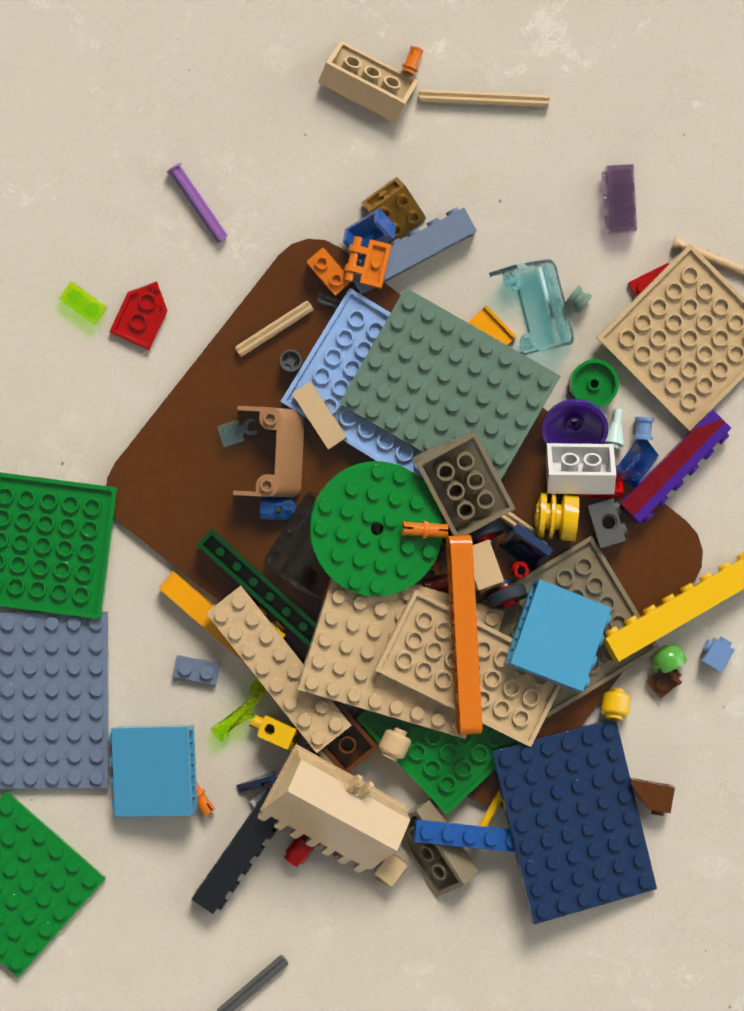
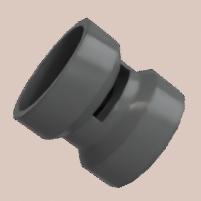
[280,349,302,372]

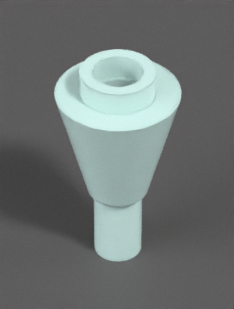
[604,409,624,450]

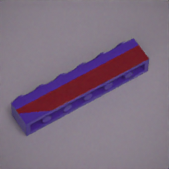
[619,410,731,524]

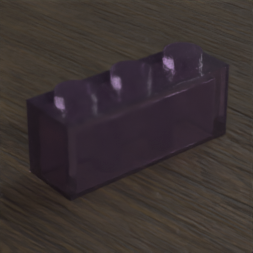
[601,164,637,234]

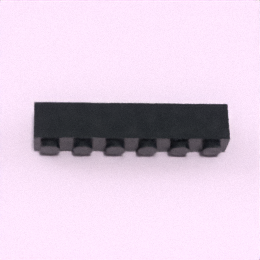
[191,788,277,914]

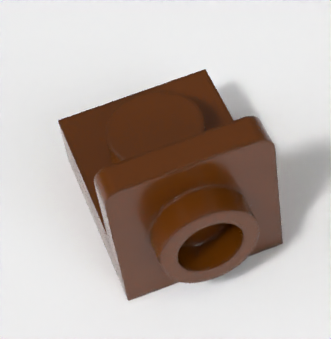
[646,669,682,699]

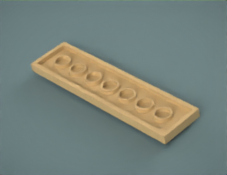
[206,586,352,753]

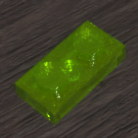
[58,281,108,325]

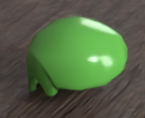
[651,644,687,673]

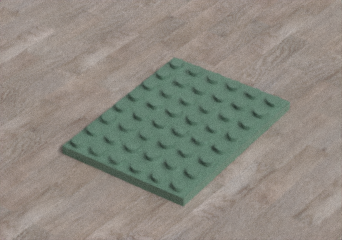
[339,287,561,480]

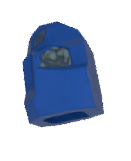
[260,497,296,520]

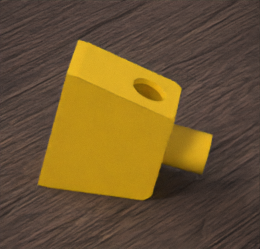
[249,714,301,750]

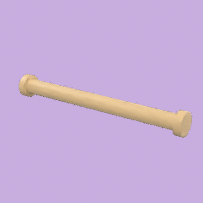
[671,236,744,275]

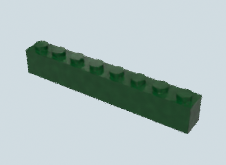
[197,528,317,646]

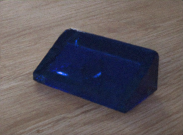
[616,440,659,488]

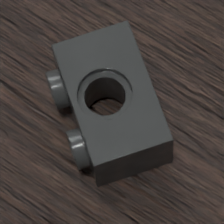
[586,498,628,548]

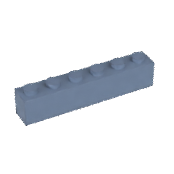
[352,207,477,295]

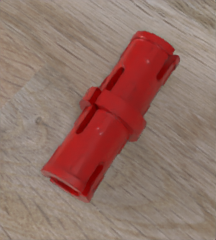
[511,561,529,579]

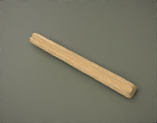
[418,89,550,108]

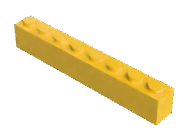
[603,552,744,662]

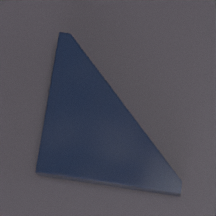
[236,771,277,793]

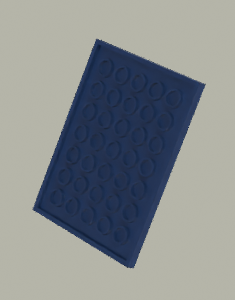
[490,719,657,925]

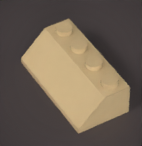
[318,41,419,123]

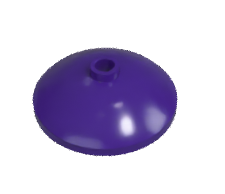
[542,399,609,445]

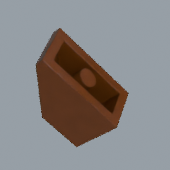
[630,777,675,816]

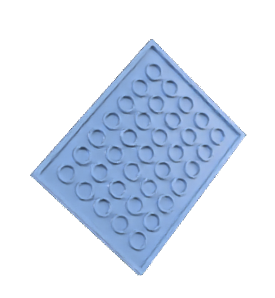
[280,288,425,482]

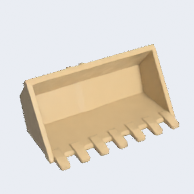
[258,744,410,873]

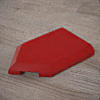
[109,281,168,350]

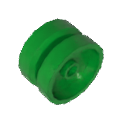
[568,359,619,408]

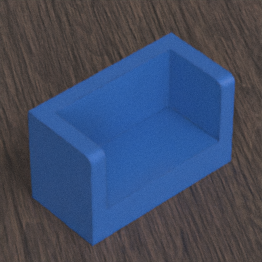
[343,208,396,259]

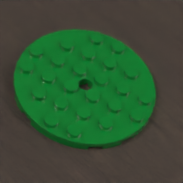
[309,461,443,596]

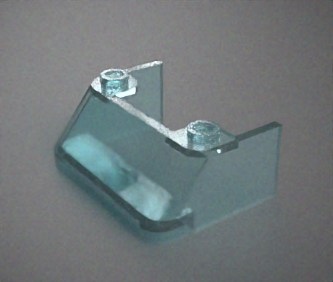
[489,259,574,356]

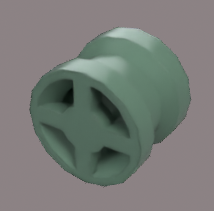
[565,285,592,313]

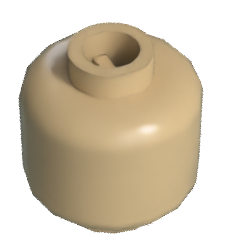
[378,727,411,762]

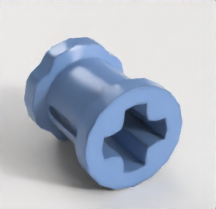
[633,417,655,440]

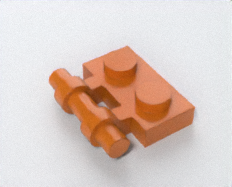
[344,236,391,289]

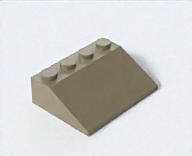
[412,431,515,536]

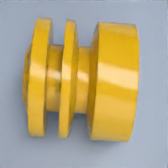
[534,493,579,541]

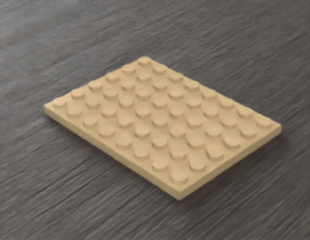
[296,579,505,739]

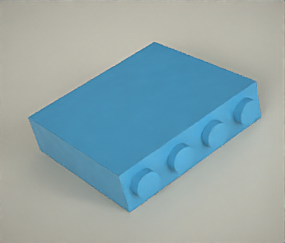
[504,579,611,692]
[109,725,198,817]

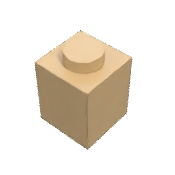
[374,853,408,887]

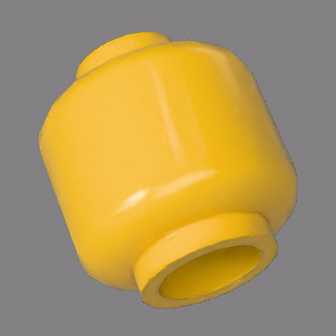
[601,688,631,721]

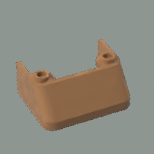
[233,406,305,498]

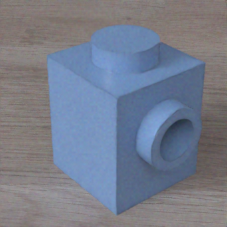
[700,636,735,672]

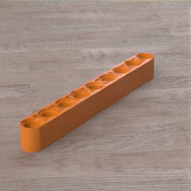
[446,535,482,735]

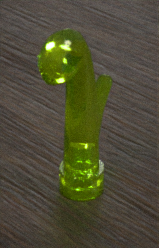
[211,680,266,741]

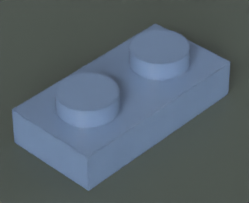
[173,655,220,685]

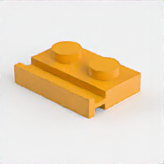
[468,305,517,345]

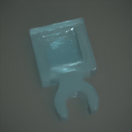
[217,418,258,447]

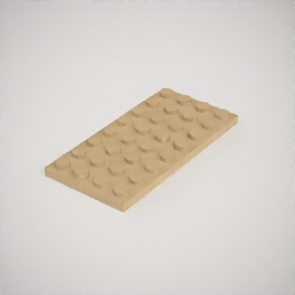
[374,589,561,747]

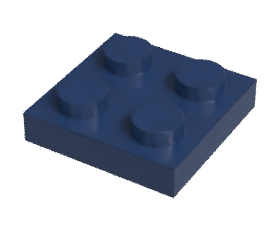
[498,523,553,571]

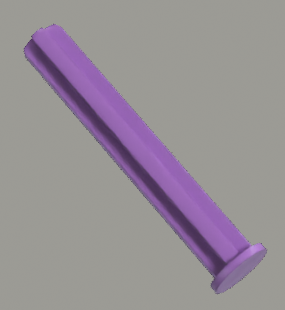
[167,162,228,243]

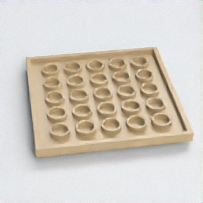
[596,243,744,431]

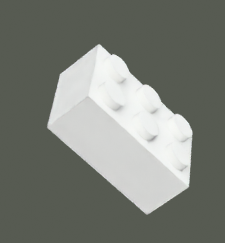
[545,443,616,494]

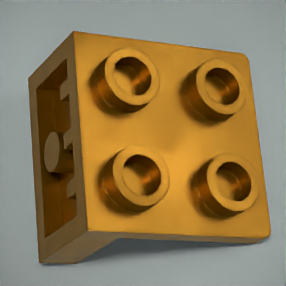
[361,177,426,243]

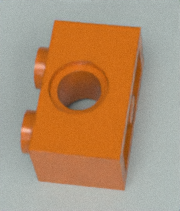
[306,248,352,297]

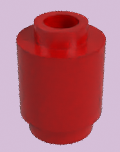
[284,834,315,868]

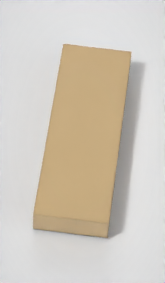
[292,381,347,449]

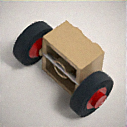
[468,520,527,609]

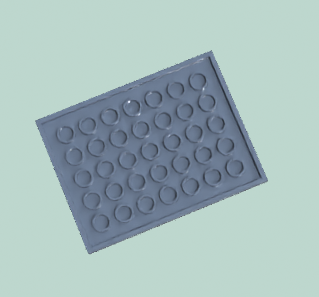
[0,611,109,789]

